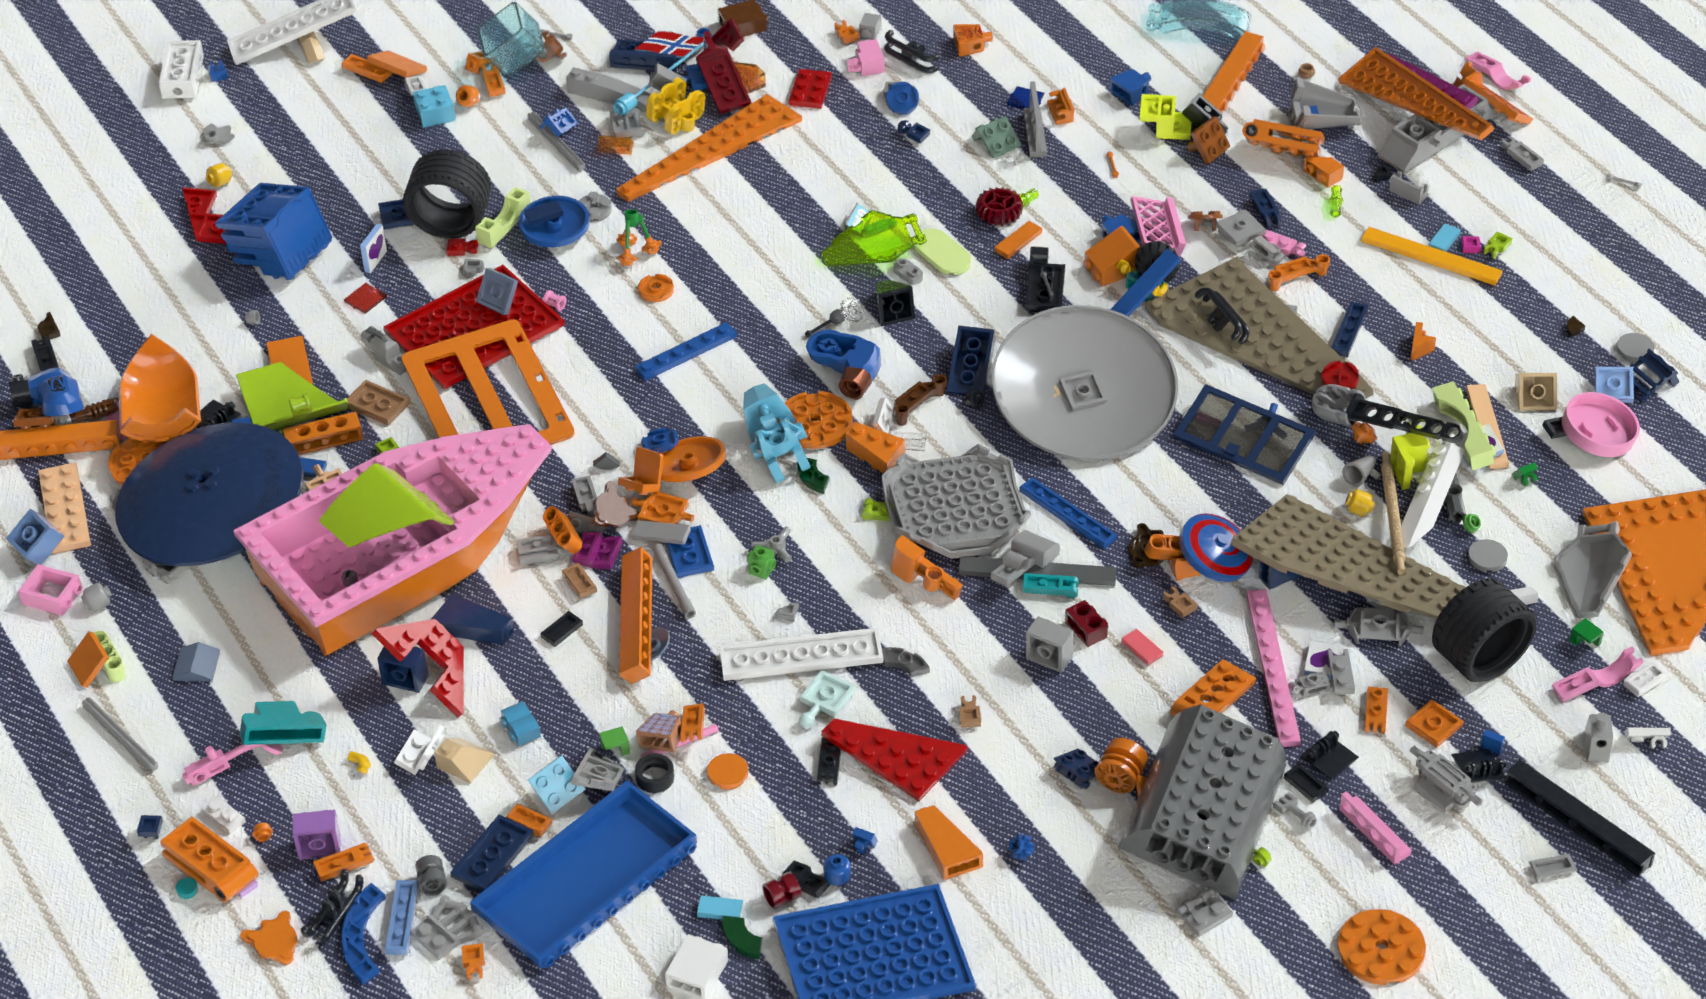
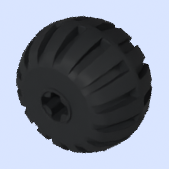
[1134,241,1179,284]

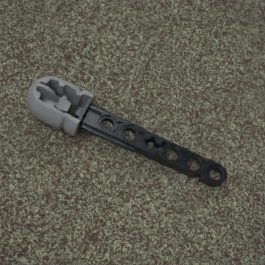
[1311,384,1464,443]

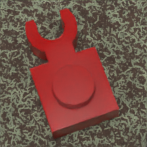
[447,238,478,256]

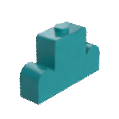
[239,701,326,745]

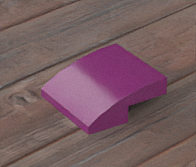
[572,532,623,569]

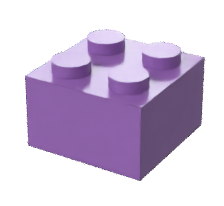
[293,809,341,860]

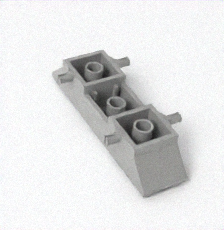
[1378,84,1497,173]

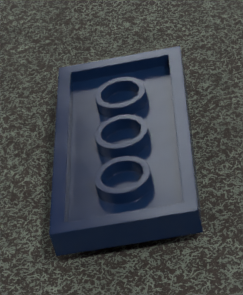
[450,814,534,892]

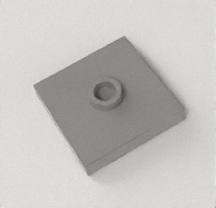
[1216,210,1266,246]

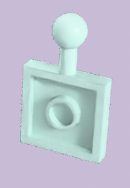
[799,670,856,729]

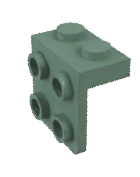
[972,116,1021,158]

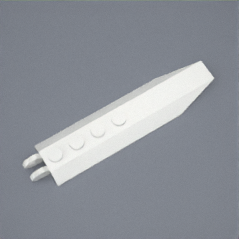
[1401,433,1465,549]

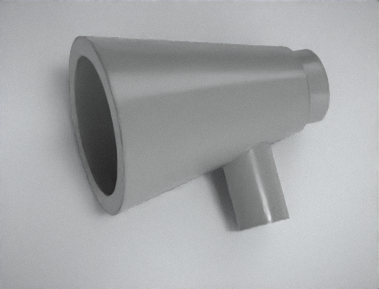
[1342,455,1382,487]

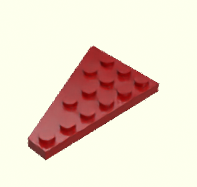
[821,718,968,802]

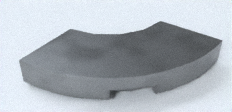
[882,647,930,677]

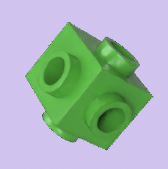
[747,545,776,580]

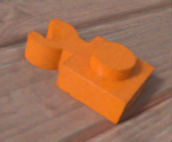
[834,20,859,44]
[461,943,485,980]

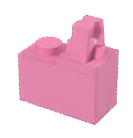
[847,39,885,76]

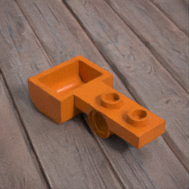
[890,535,963,600]

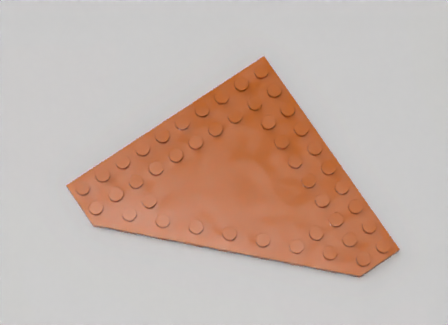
[1582,489,1706,656]

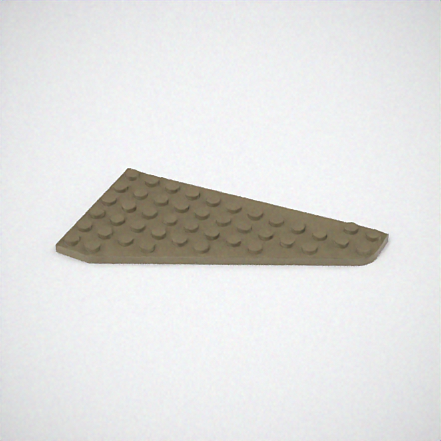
[1145,256,1374,407]

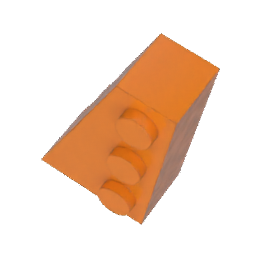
[846,422,905,474]

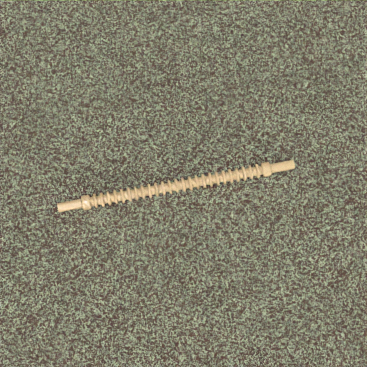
[1381,451,1406,575]

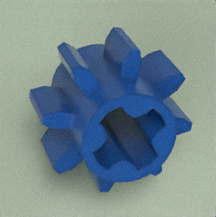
[1008,833,1035,861]

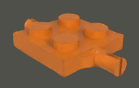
[632,492,695,524]

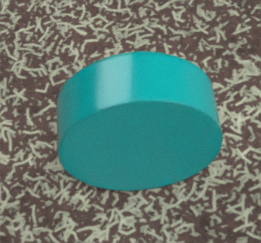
[176,878,198,899]

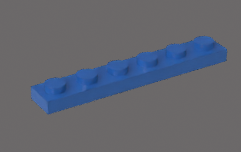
[635,322,737,381]

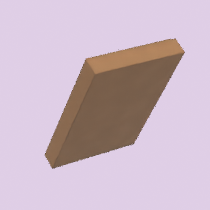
[347,380,411,426]

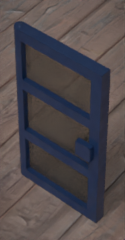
[1173,384,1316,485]

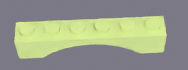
[1432,381,1496,470]

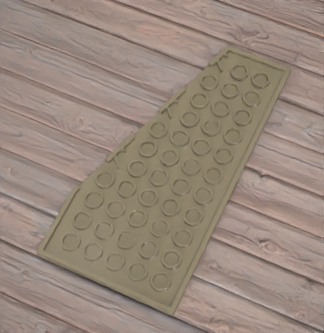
[1230,494,1466,619]

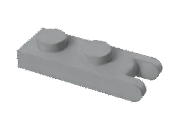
[1327,649,1355,695]

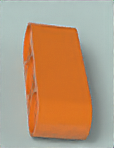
[543,506,582,554]
[1144,534,1184,560]

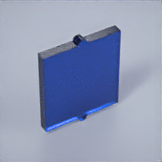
[1007,86,1045,109]

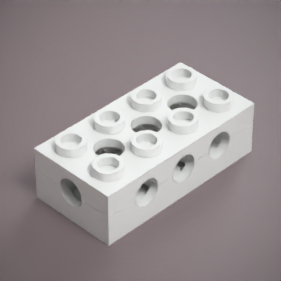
[159,40,204,99]

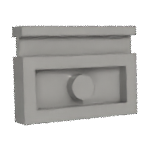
[516,534,559,565]

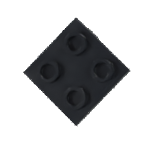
[196,399,241,428]
[1300,731,1359,780]
[1451,749,1507,783]

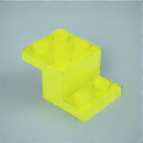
[1140,94,1192,140]
[1390,420,1430,490]

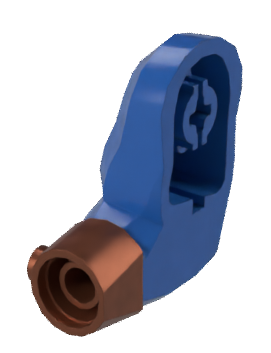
[806,329,881,400]

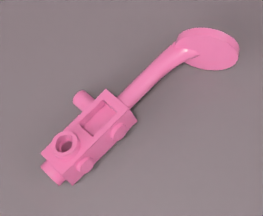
[182,744,283,786]

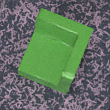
[599,726,630,756]

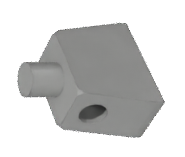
[1584,713,1613,762]

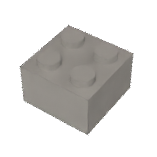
[1026,616,1074,673]

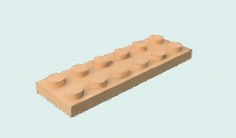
[38,462,91,554]

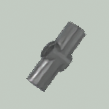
[1443,473,1466,523]

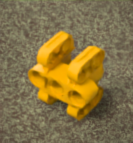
[646,77,705,135]

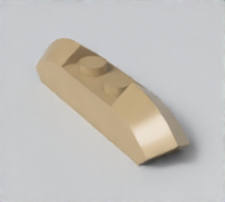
[297,31,325,64]

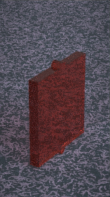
[344,283,387,314]

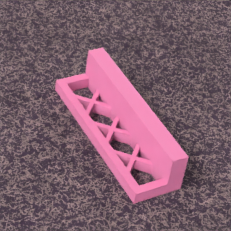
[1340,791,1411,865]

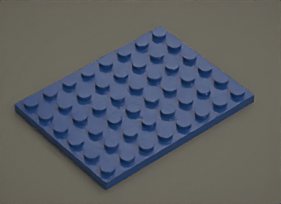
[773,884,976,999]

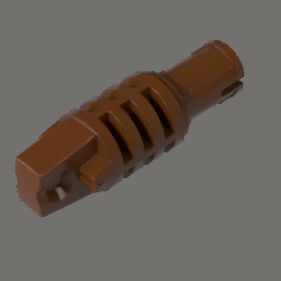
[69,397,119,424]

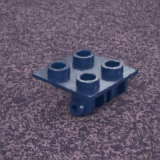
[1053,749,1099,789]

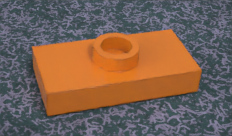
[506,803,552,838]

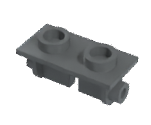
[568,511,608,535]

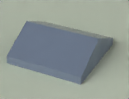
[172,642,220,682]

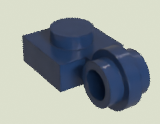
[897,120,930,144]

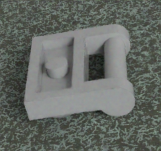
[609,108,645,138]

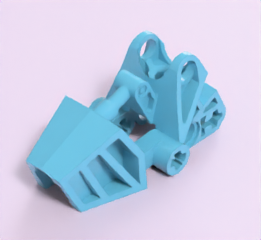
[743,383,811,483]

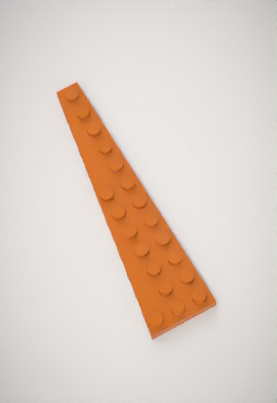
[1338,47,1494,140]
[616,94,802,202]

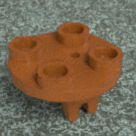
[1188,211,1223,231]

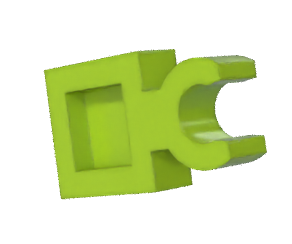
[1484,231,1513,258]

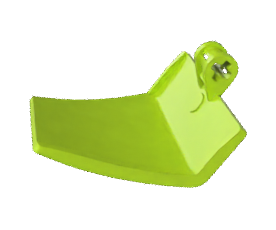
[236,362,348,430]
[319,463,455,548]

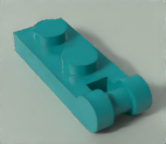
[1023,573,1079,599]

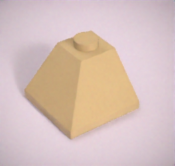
[1515,373,1557,411]
[434,738,494,784]

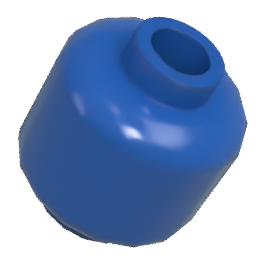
[823,854,851,886]

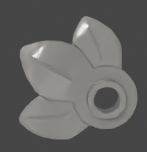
[203,123,235,145]

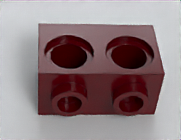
[1065,600,1109,647]

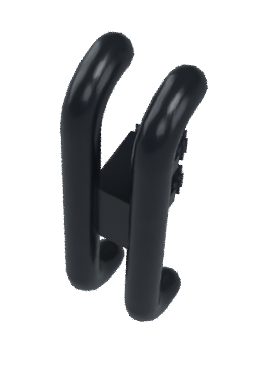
[884,30,940,73]
[1195,287,1250,344]
[301,869,364,943]

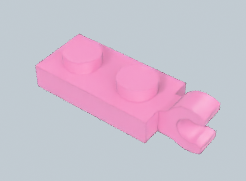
[1262,230,1306,258]

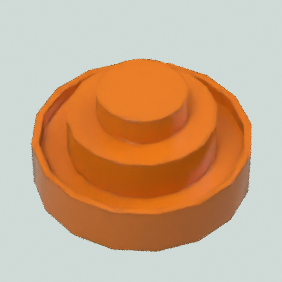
[1351,421,1377,444]

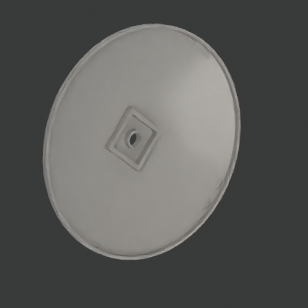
[992,305,1178,461]

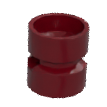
[762,872,802,909]

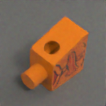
[953,24,993,57]

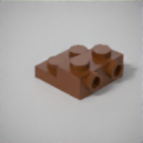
[13,407,59,429]

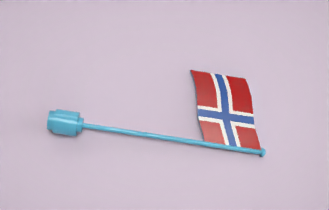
[613,31,704,115]

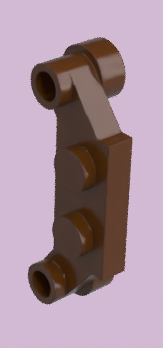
[894,374,947,426]

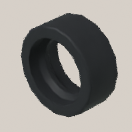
[634,753,675,793]

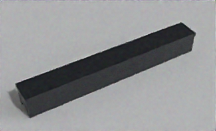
[1504,759,1656,877]

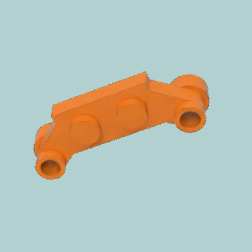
[1268,254,1330,291]

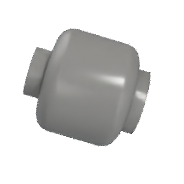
[81,583,112,612]

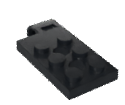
[1025,246,1065,311]

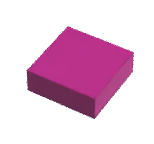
[1461,236,1481,253]

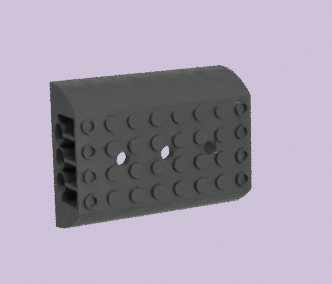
[1118,705,1286,901]

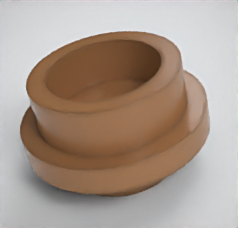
[1298,63,1315,78]

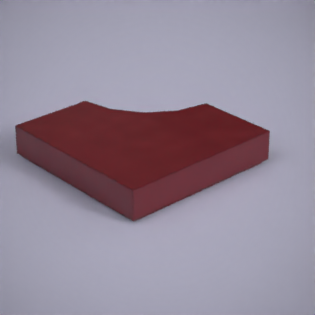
[711,18,745,52]

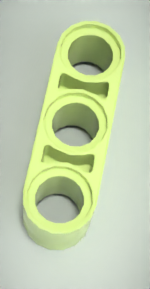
[94,631,126,682]

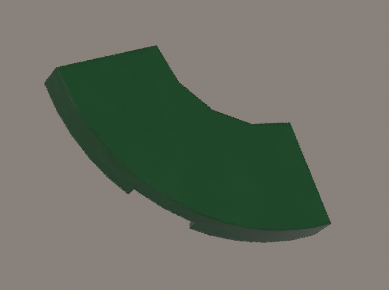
[797,458,830,494]
[723,916,762,959]

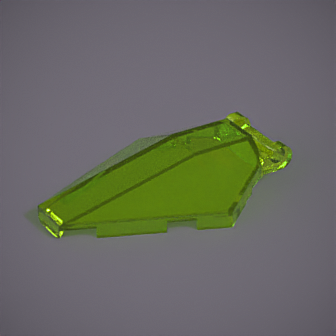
[821,210,927,266]

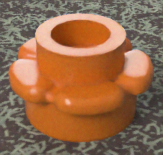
[252,823,273,842]

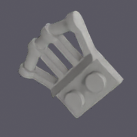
[411,895,485,960]

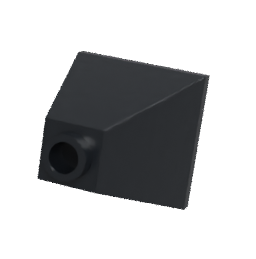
[876,280,915,327]

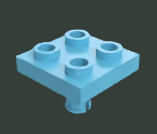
[527,755,586,814]

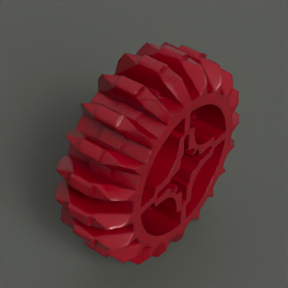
[976,187,1023,227]

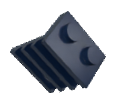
[1630,348,1679,403]

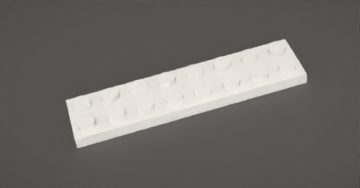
[227,0,357,65]
[719,628,883,681]

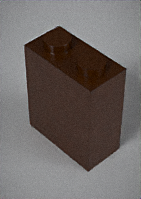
[718,0,768,37]

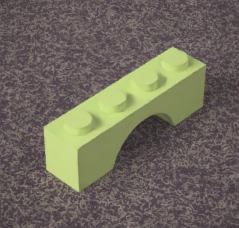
[475,187,531,248]

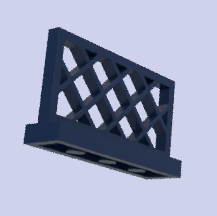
[609,39,679,72]

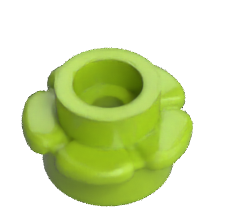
[1252,847,1272,867]

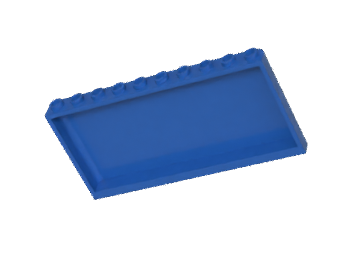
[470,780,697,969]

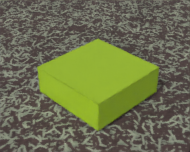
[375,437,400,454]

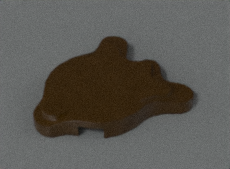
[1129,523,1175,568]

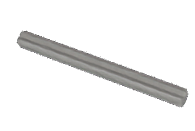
[527,111,585,171]
[82,697,159,772]

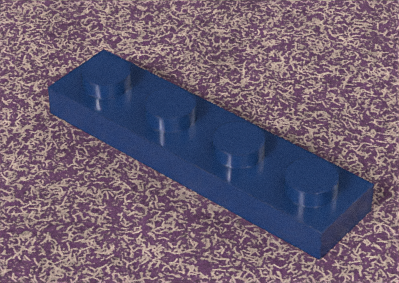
[1331,301,1369,357]

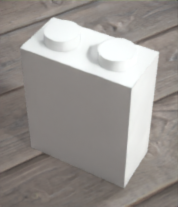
[665,934,728,999]

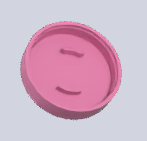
[1562,392,1640,457]

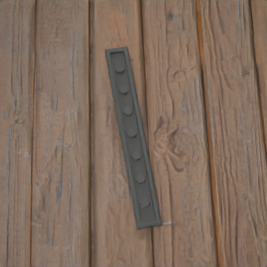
[959,556,1117,586]

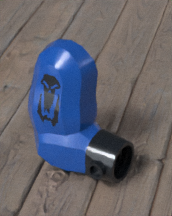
[9,367,84,416]

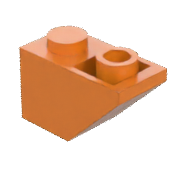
[1303,156,1344,188]

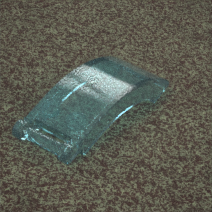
[1145,0,1251,39]

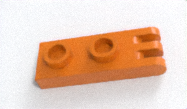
[1364,686,1388,734]
[681,703,705,742]
[313,843,375,882]

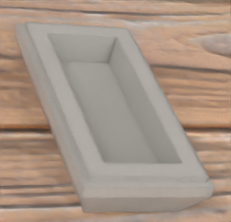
[1529,854,1577,880]

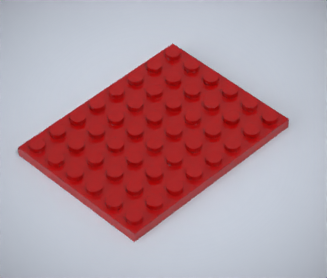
[383,264,565,390]

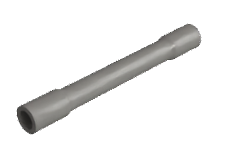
[652,544,696,619]

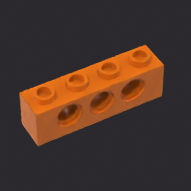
[283,412,363,455]

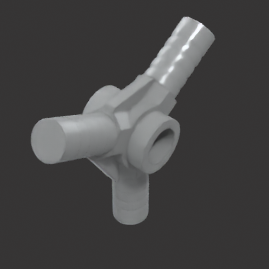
[752,526,792,563]

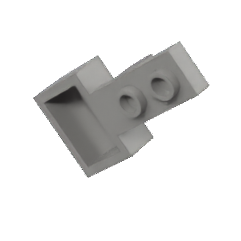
[991,530,1060,586]

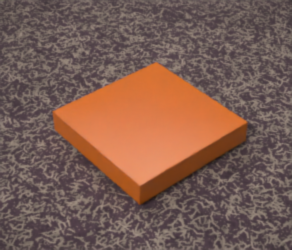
[67,631,109,688]
[1405,699,1464,748]

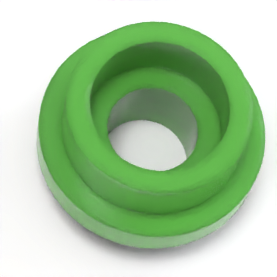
[1463,513,1481,533]

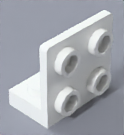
[394,725,444,775]

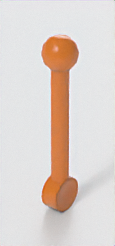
[1107,151,1119,178]

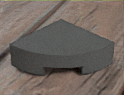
[593,452,620,470]

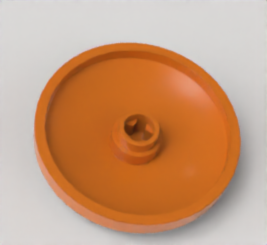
[661,436,726,482]

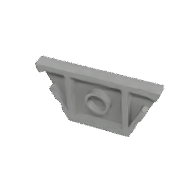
[570,747,625,791]

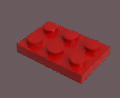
[789,69,832,109]

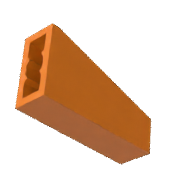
[915,805,983,880]

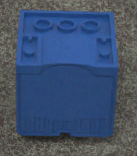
[215,183,332,280]

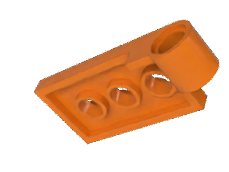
[1170,659,1256,717]

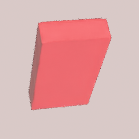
[1121,628,1163,665]

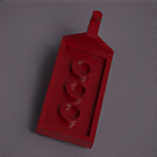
[696,31,751,114]

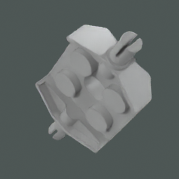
[1334,607,1424,647]

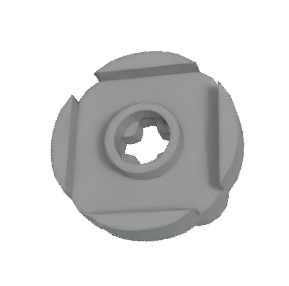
[579,191,612,222]

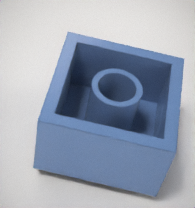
[6,509,64,565]

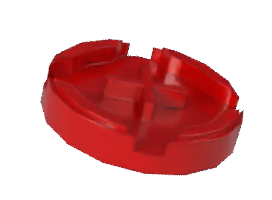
[1322,361,1359,389]

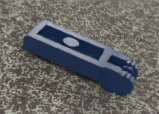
[1249,188,1282,228]

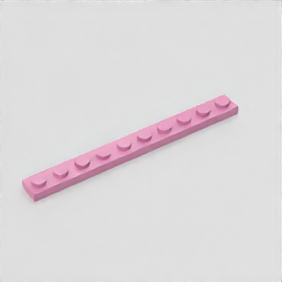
[1246,589,1301,747]

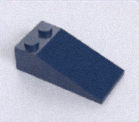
[946,325,996,395]

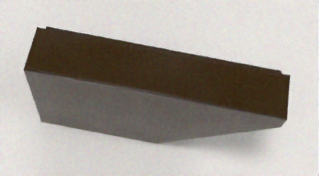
[37,312,61,340]

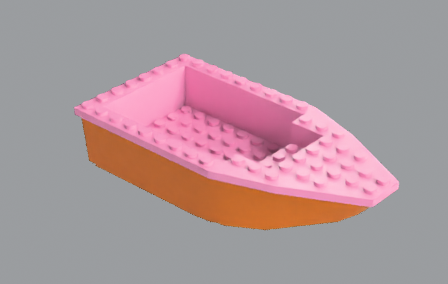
[233,424,552,656]

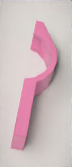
[1465,51,1531,91]
[1552,646,1643,703]

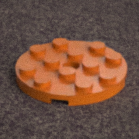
[778,391,853,449]
[108,437,175,486]
[1337,909,1426,985]

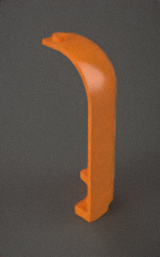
[119,334,201,442]

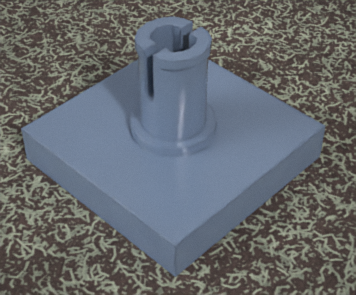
[476,268,518,315]

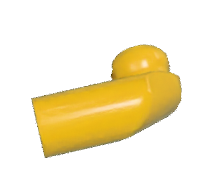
[347,751,371,774]

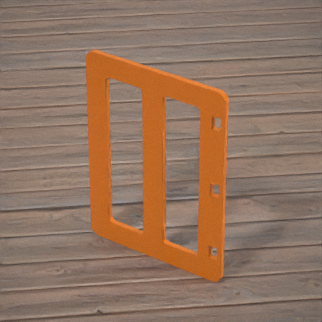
[402,320,575,445]

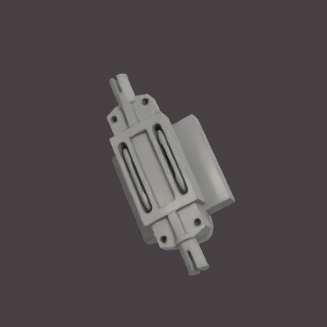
[1409,745,1483,813]

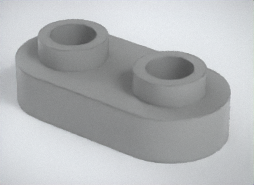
[893,258,923,285]

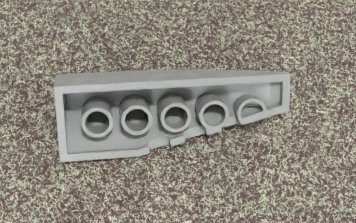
[566,67,651,112]

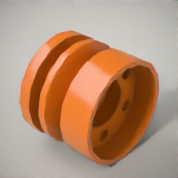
[1095,738,1148,794]

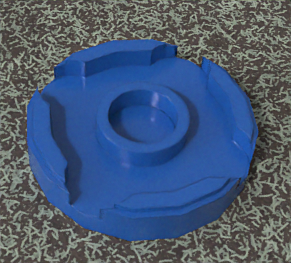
[886,82,919,115]
[641,428,679,453]

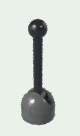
[805,309,845,338]

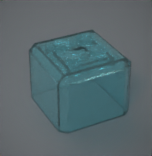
[477,2,545,76]

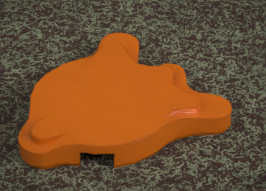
[240,911,298,965]

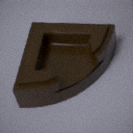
[1567,315,1586,337]

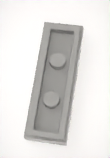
[631,520,691,545]

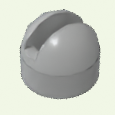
[245,310,260,325]

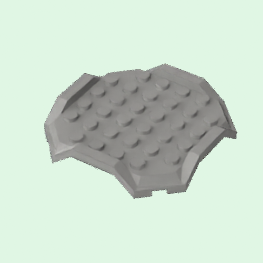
[882,444,1031,559]

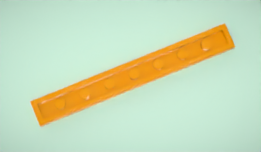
[1361,227,1503,286]

